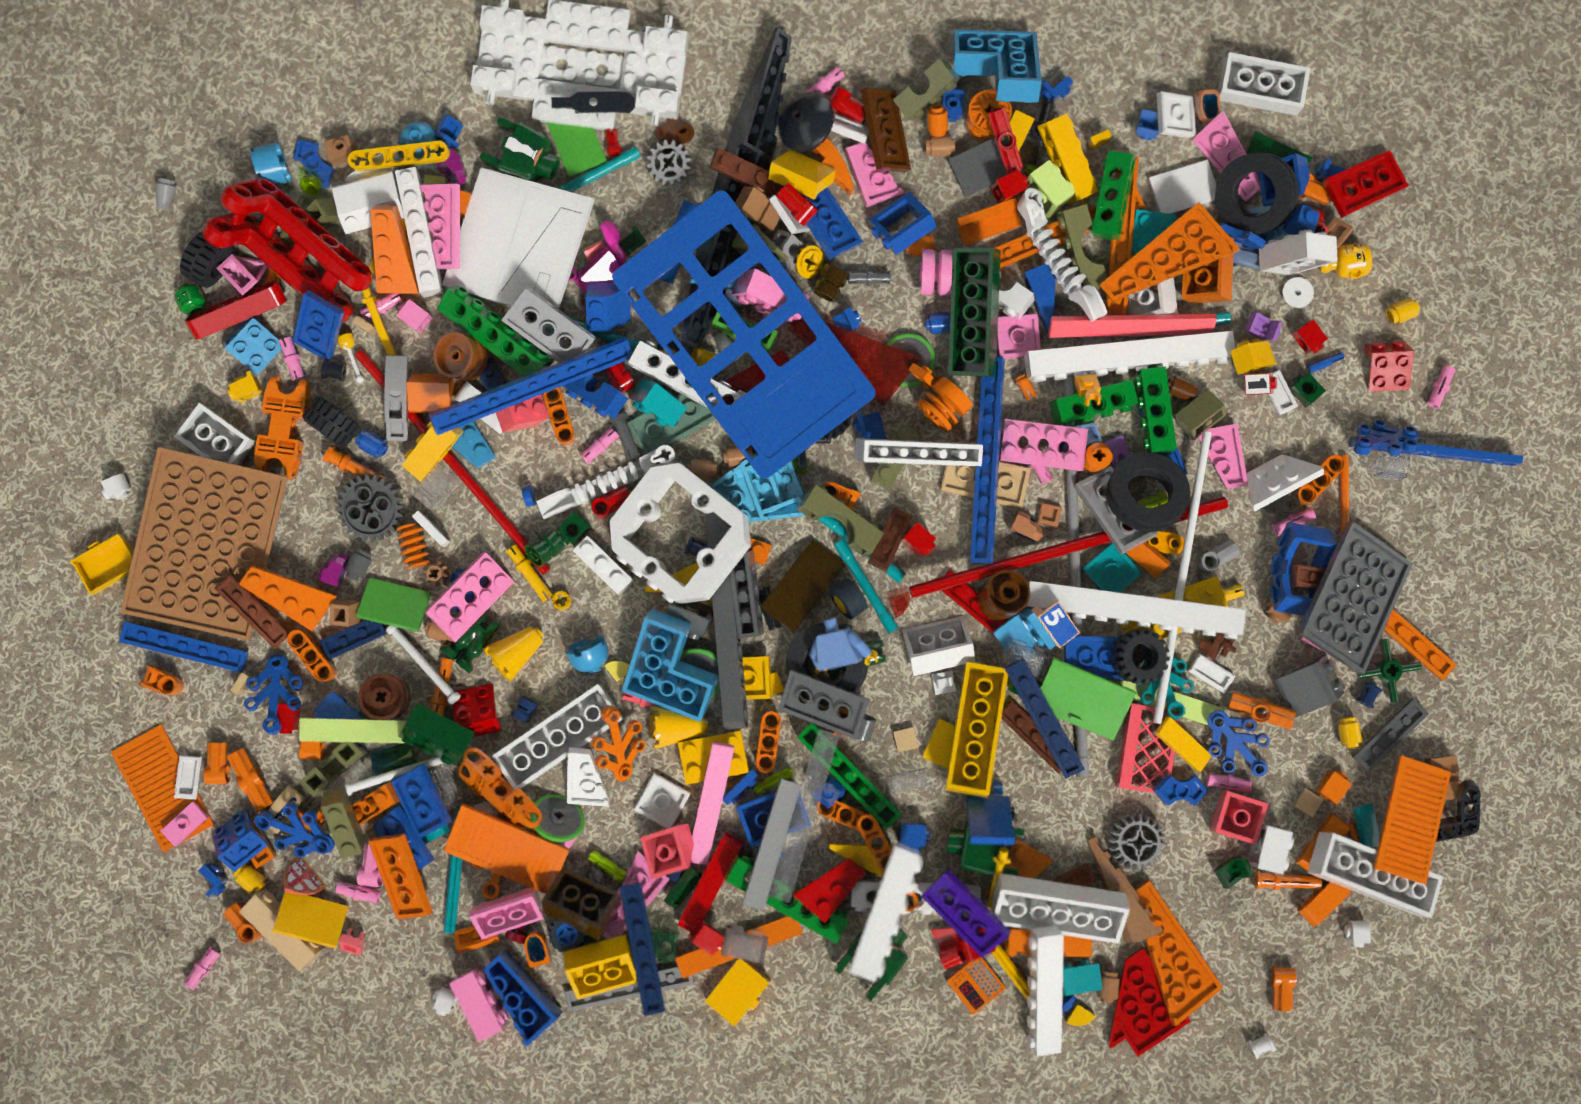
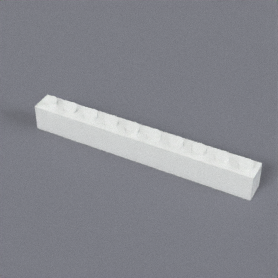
[1024,331,1235,382]
[1027,581,1246,639]

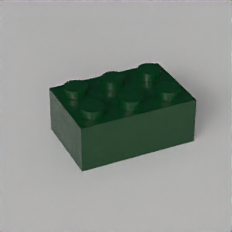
[398,703,475,765]

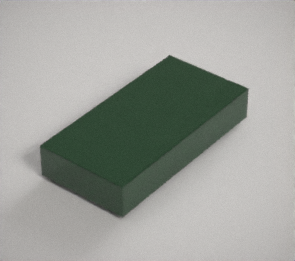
[664,866,702,908]

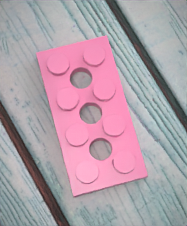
[1000,419,1088,471]
[424,552,514,642]

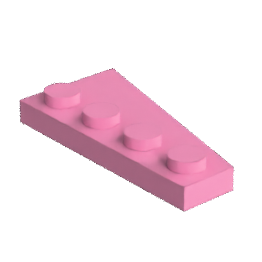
[420,184,460,269]
[603,851,670,939]

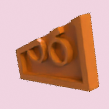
[985,839,1054,897]

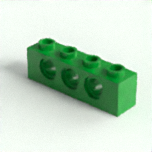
[1090,151,1136,241]
[1134,366,1177,454]
[1049,379,1139,427]

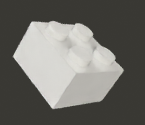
[1248,824,1294,875]

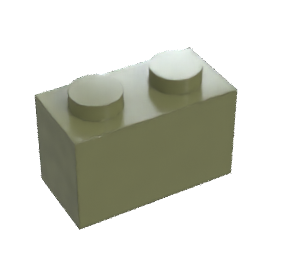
[1176,390,1226,440]

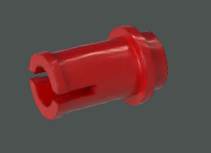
[604,128,622,157]

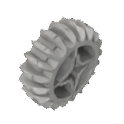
[1108,813,1167,871]

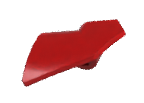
[931,926,997,969]

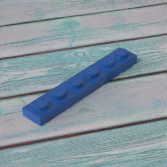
[119,621,249,673]

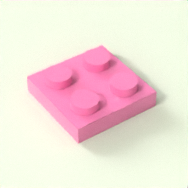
[997,314,1041,359]

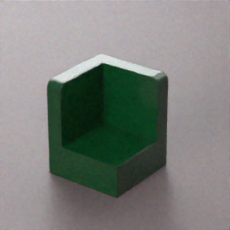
[620,226,648,258]

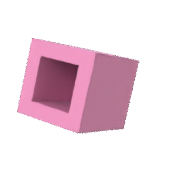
[396,299,433,334]

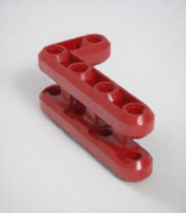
[202,178,373,322]

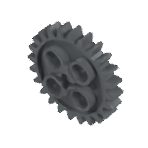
[336,473,405,542]

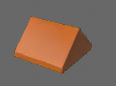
[407,373,455,413]

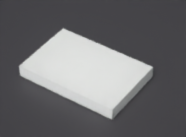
[1148,160,1216,214]

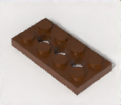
[861,87,911,172]

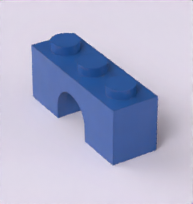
[563,374,628,419]

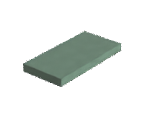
[627,393,717,455]

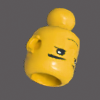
[1318,243,1372,279]

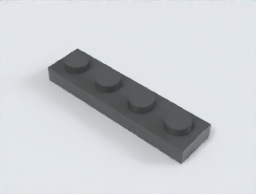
[1352,699,1429,772]

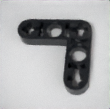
[1436,780,1481,842]

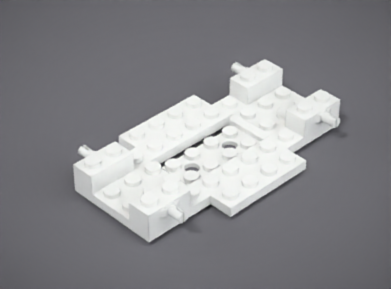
[470,0,689,131]

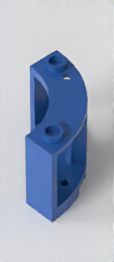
[1270,522,1337,616]

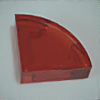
[889,592,910,618]

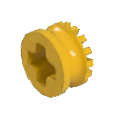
[552,591,571,610]

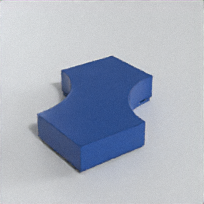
[293,139,334,189]
[1219,223,1266,249]
[1152,775,1208,806]

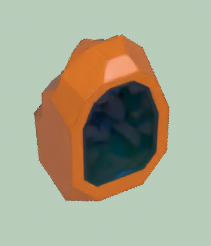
[524,930,552,968]

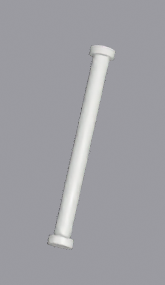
[386,626,460,704]
[344,757,447,796]

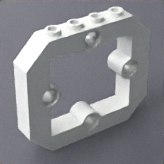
[610,463,751,604]

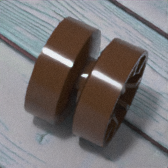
[977,570,1030,621]

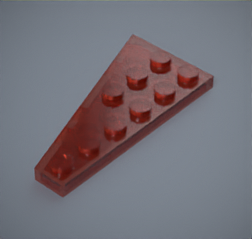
[787,317,923,407]

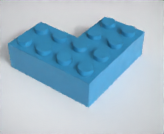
[952,29,1042,103]
[622,609,719,722]

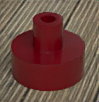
[505,925,528,944]

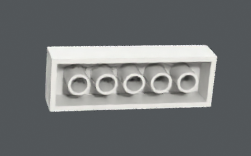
[492,684,624,790]
[1308,832,1443,918]
[850,842,923,982]
[990,874,1130,943]

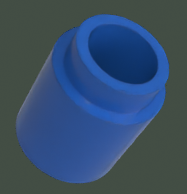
[925,311,950,334]
[355,430,389,458]

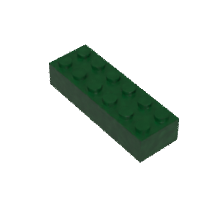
[948,248,1001,377]

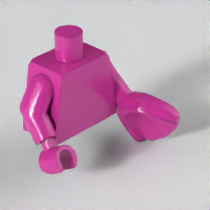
[569,220,627,293]

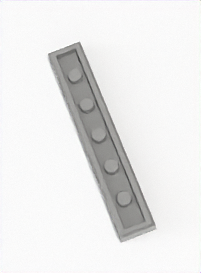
[742,779,802,911]
[564,965,694,1012]

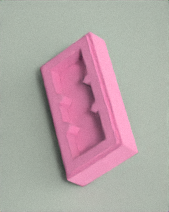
[161,801,208,847]

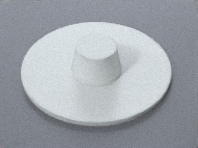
[1283,277,1314,308]

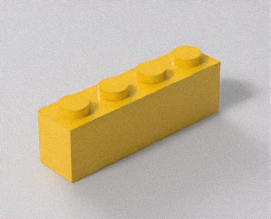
[1037,113,1098,204]

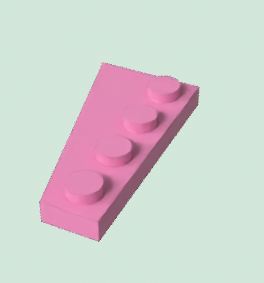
[1192,111,1261,202]

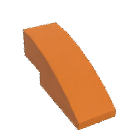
[811,138,854,196]

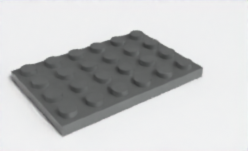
[1297,522,1413,674]

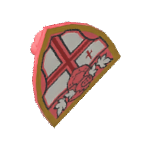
[283,856,327,895]

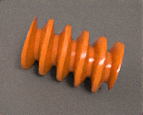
[1083,443,1113,473]
[396,524,430,570]

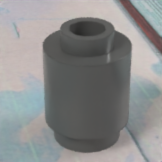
[343,548,371,581]

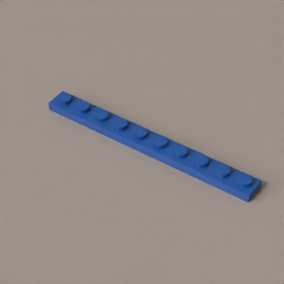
[429,337,632,436]
[970,357,1005,564]

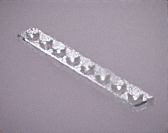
[769,729,840,902]

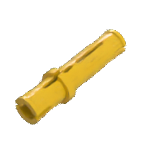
[506,544,554,603]

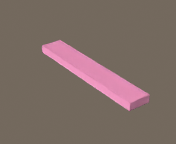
[691,742,734,866]

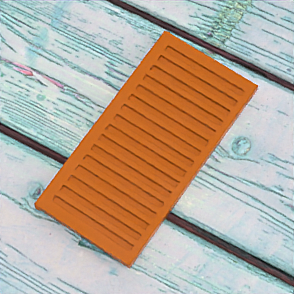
[111,724,215,853]
[1373,755,1451,885]
[444,804,570,894]

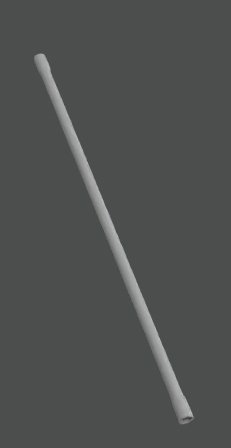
[1063,375,1089,777]

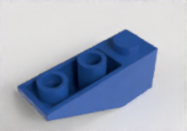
[313,692,365,720]

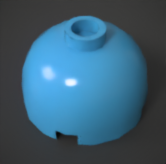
[398,121,441,159]
[565,635,609,674]

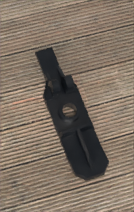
[551,91,635,114]

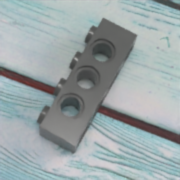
[730,550,764,639]

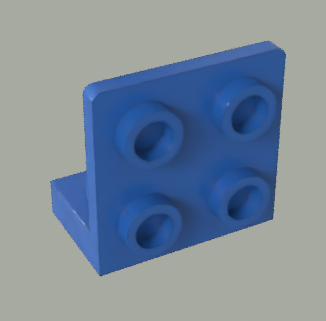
[852,412,887,440]
[212,808,268,872]

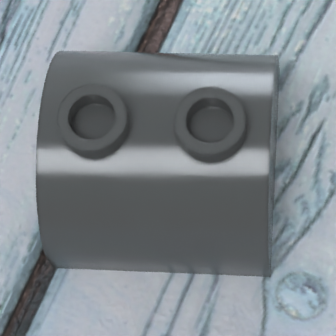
[666,601,714,640]

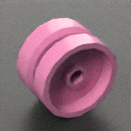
[919,249,952,296]

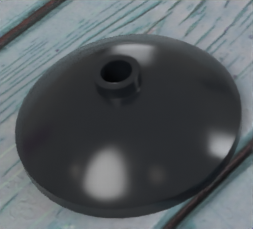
[779,92,834,153]

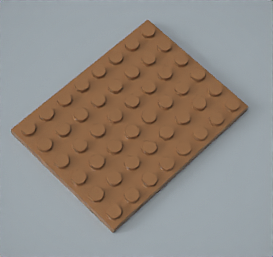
[120,447,288,641]

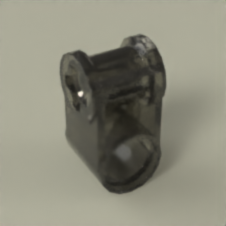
[1258,494,1300,517]

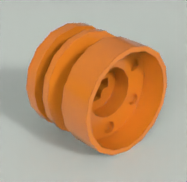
[965,90,1012,142]
[917,376,973,433]

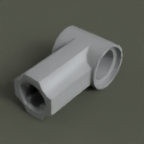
[1196,539,1241,573]

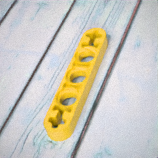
[347,141,450,171]

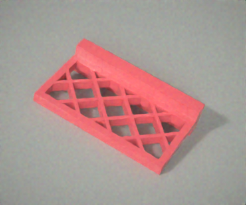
[1116,703,1179,793]

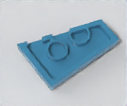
[426,422,495,469]

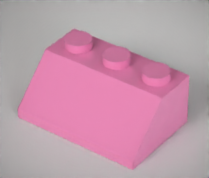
[469,887,544,939]

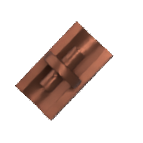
[1198,633,1237,662]

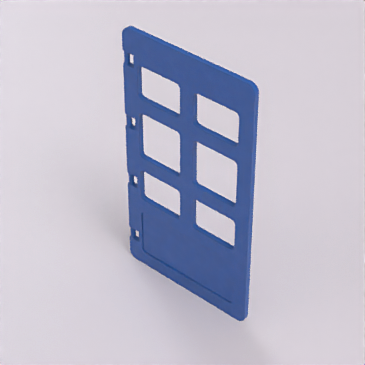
[612,191,875,478]

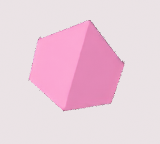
[217,254,268,295]

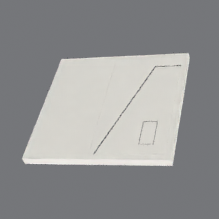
[442,168,595,314]

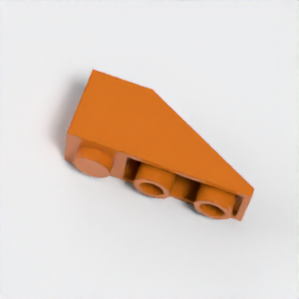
[352,782,400,826]

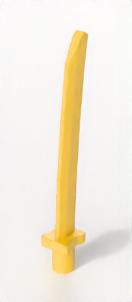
[362,287,397,355]
[986,847,1011,910]

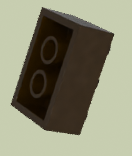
[541,867,620,940]

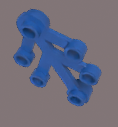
[1353,420,1420,456]
[244,654,303,735]
[1207,710,1270,777]
[254,802,335,858]

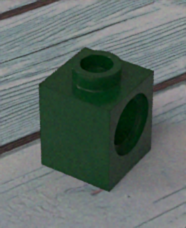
[1289,373,1326,408]
[557,512,591,546]

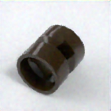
[812,264,849,303]

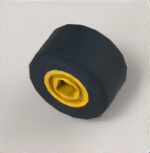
[829,578,868,620]

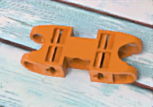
[254,375,310,480]
[458,748,542,834]

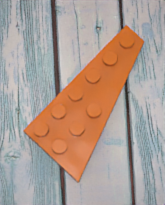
[1099,202,1240,302]
[1135,881,1223,1026]

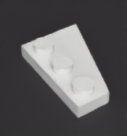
[567,748,610,806]

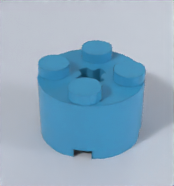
[250,142,292,186]

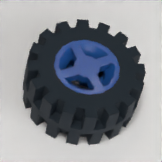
[548,919,587,952]

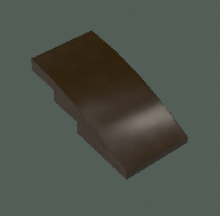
[760,540,846,633]

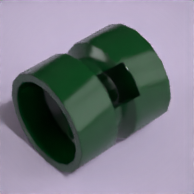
[524,528,565,567]

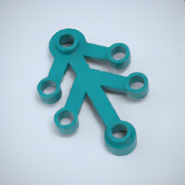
[1138,648,1194,720]

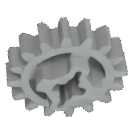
[646,140,691,186]

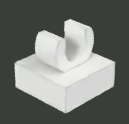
[931,671,956,695]

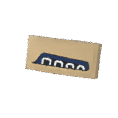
[268,785,306,834]

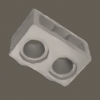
[757,229,806,276]

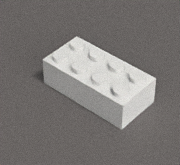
[1218,52,1311,116]

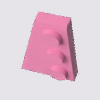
[845,143,905,207]
[1198,424,1248,489]

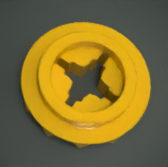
[794,245,824,279]

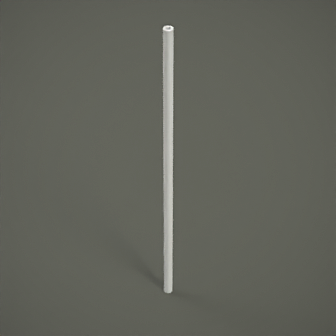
[1153,431,1212,724]

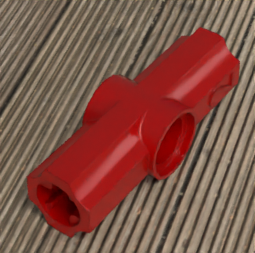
[986,106,1023,173]

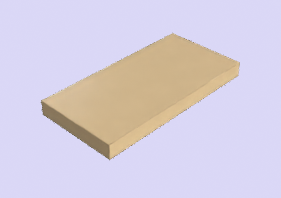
[940,461,1031,509]

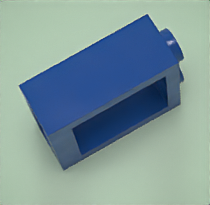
[869,192,936,255]

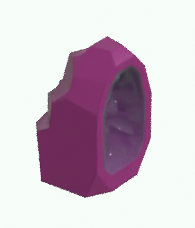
[436,148,467,186]
[317,553,349,587]

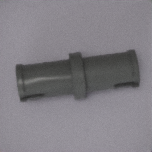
[848,269,891,286]

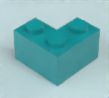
[628,378,687,428]

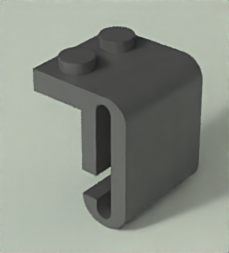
[1273,654,1345,718]

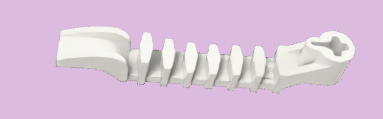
[1017,188,1107,322]
[536,445,675,519]

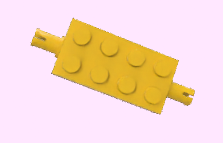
[1121,576,1245,639]

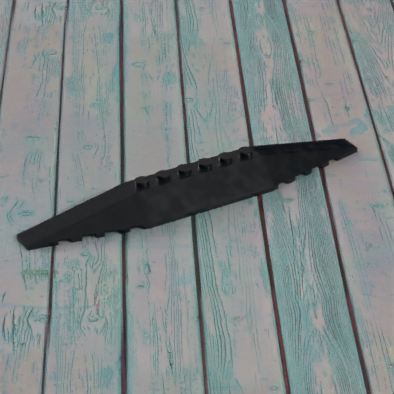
[681,27,792,349]

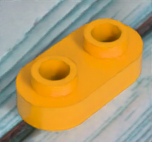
[1146,531,1184,555]

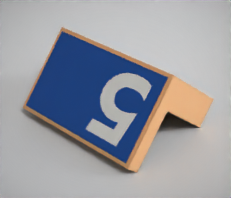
[1031,600,1080,648]

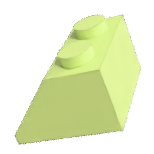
[1024,160,1075,220]

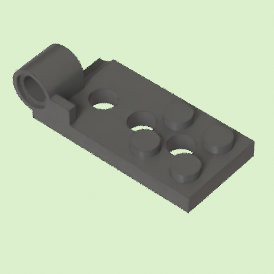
[778,669,877,741]

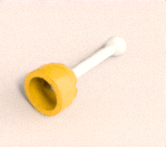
[337,333,364,383]

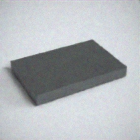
[949,135,1023,197]

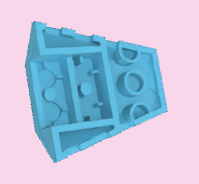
[710,452,805,522]

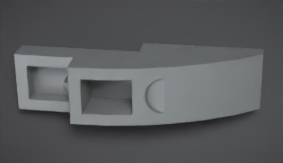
[385,355,409,441]

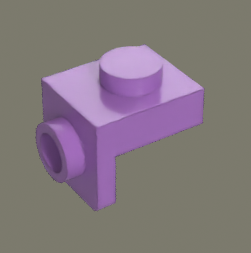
[1244,312,1283,341]

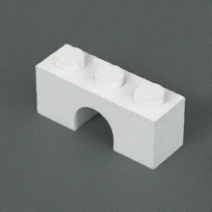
[999,273,1034,319]
[573,536,634,596]

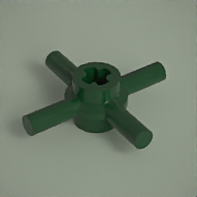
[1357,639,1422,702]

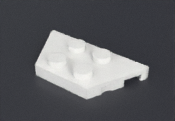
[1246,454,1324,512]

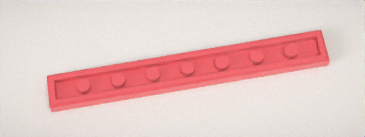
[1048,314,1217,338]

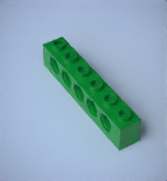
[437,286,554,377]
[797,723,902,830]
[724,855,849,943]

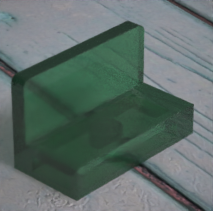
[371,743,418,785]

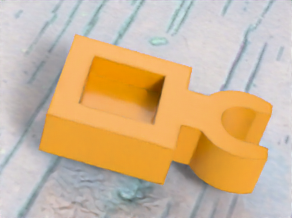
[1074,374,1101,406]

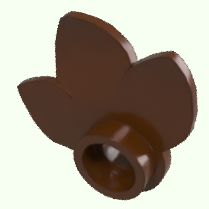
[654,116,694,153]

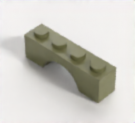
[1057,204,1107,289]
[796,485,884,557]

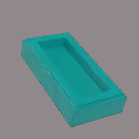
[1353,803,1380,848]

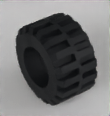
[180,231,233,288]
[302,396,361,448]
[1110,630,1170,684]

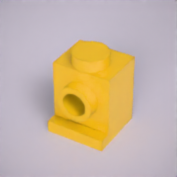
[227,371,264,403]

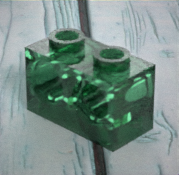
[650,927,680,963]

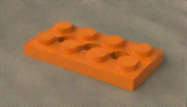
[368,834,433,919]

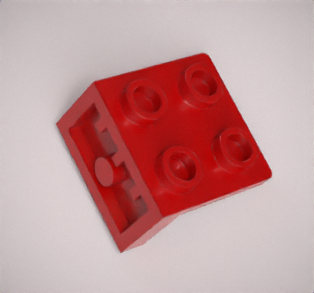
[452,683,502,737]

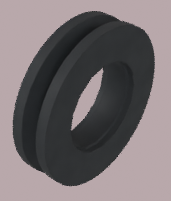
[1215,153,1299,234]
[1106,452,1190,532]
[786,623,868,705]

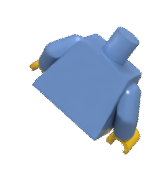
[810,618,878,675]

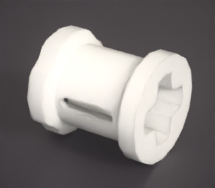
[1247,1033,1276,1060]

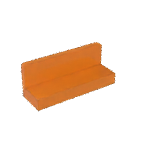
[956,198,1022,246]

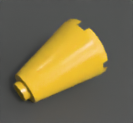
[483,626,544,682]
[650,706,708,749]

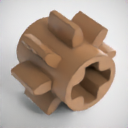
[424,561,452,587]

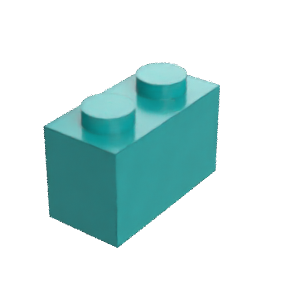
[1062,960,1103,996]

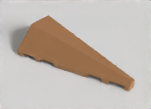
[1087,836,1163,943]

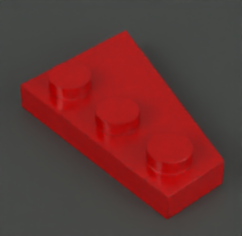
[791,858,866,922]

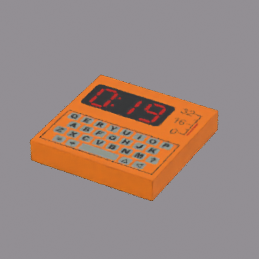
[946,957,1006,1015]

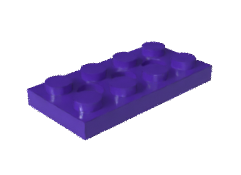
[921,869,1011,958]

